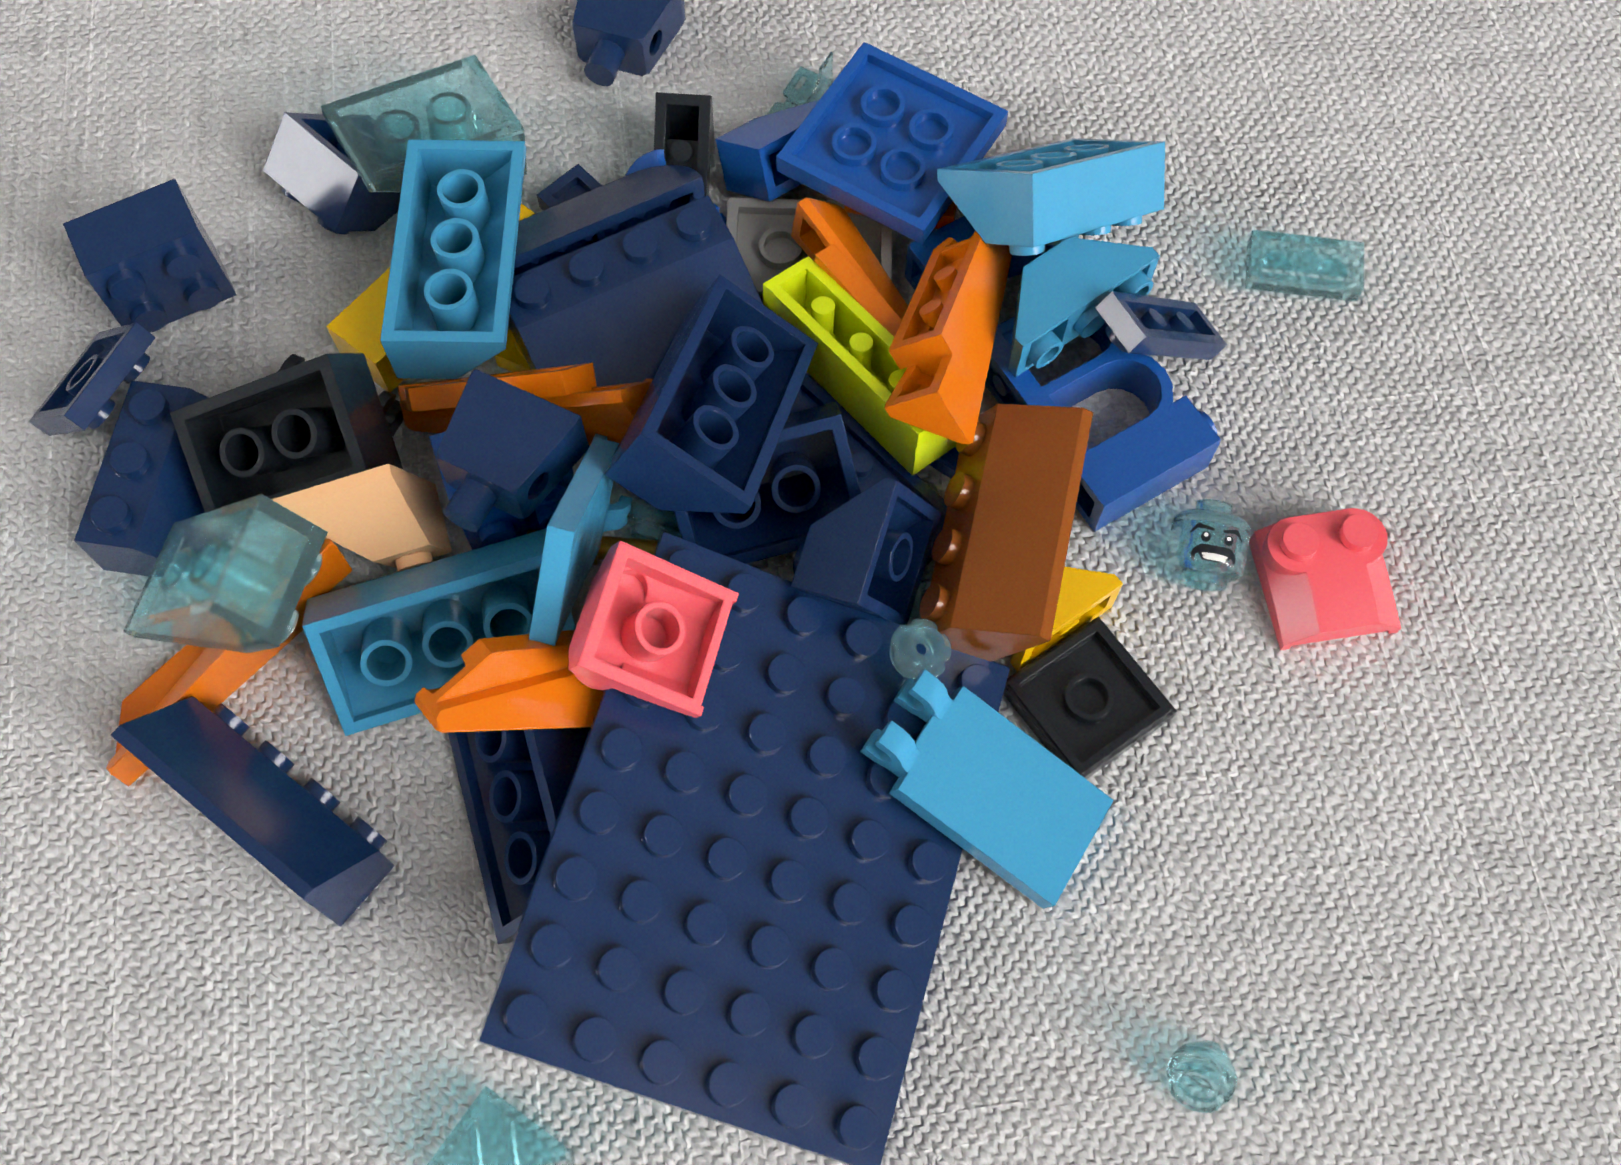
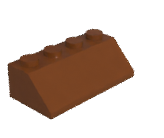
[919,404,1093,662]

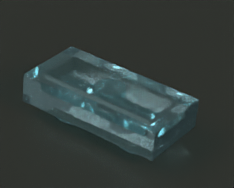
[1245,230,1364,302]

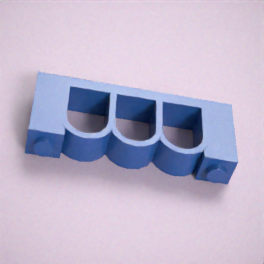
[905,216,1221,532]

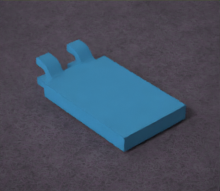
[529,434,633,646]
[860,669,1114,909]

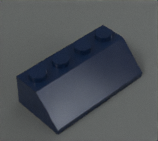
[605,274,818,514]
[111,696,395,927]
[448,727,591,944]

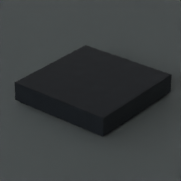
[1003,616,1177,779]

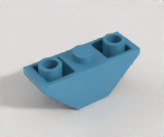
[1008,237,1160,377]

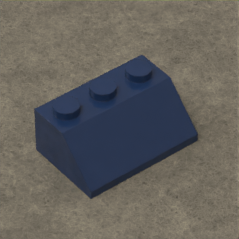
[74,380,239,586]
[674,402,861,564]

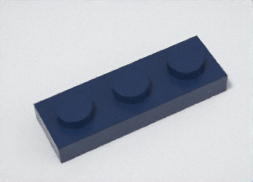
[1095,291,1227,360]

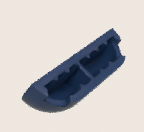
[513,165,704,276]

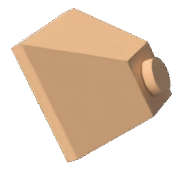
[271,464,452,572]

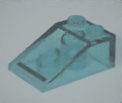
[321,55,527,192]
[123,494,328,653]

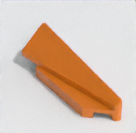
[791,197,980,415]
[884,230,1012,444]
[397,362,651,446]
[106,529,353,787]
[414,630,604,733]

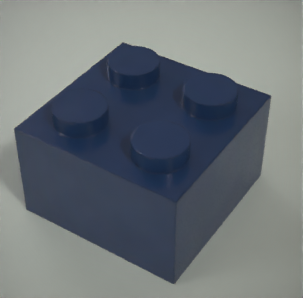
[63,179,237,333]

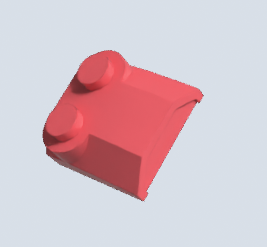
[1248,508,1401,651]
[568,540,739,718]

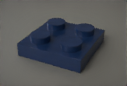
[29,322,156,436]

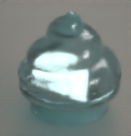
[1166,1040,1238,1113]

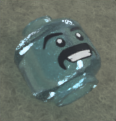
[1166,499,1251,592]

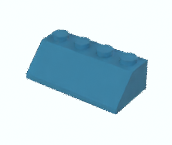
[937,138,1165,256]
[380,139,526,379]
[302,528,576,736]

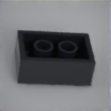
[170,353,403,530]

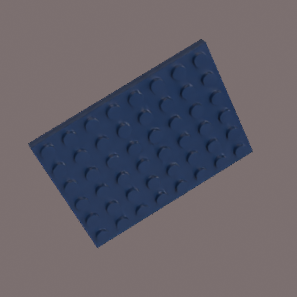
[477,532,1010,1165]

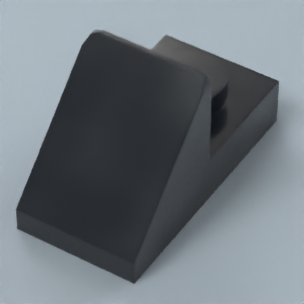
[654,92,715,196]

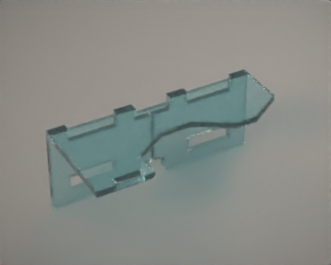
[768,52,833,114]

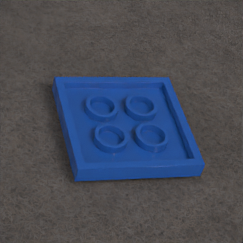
[776,42,1008,245]

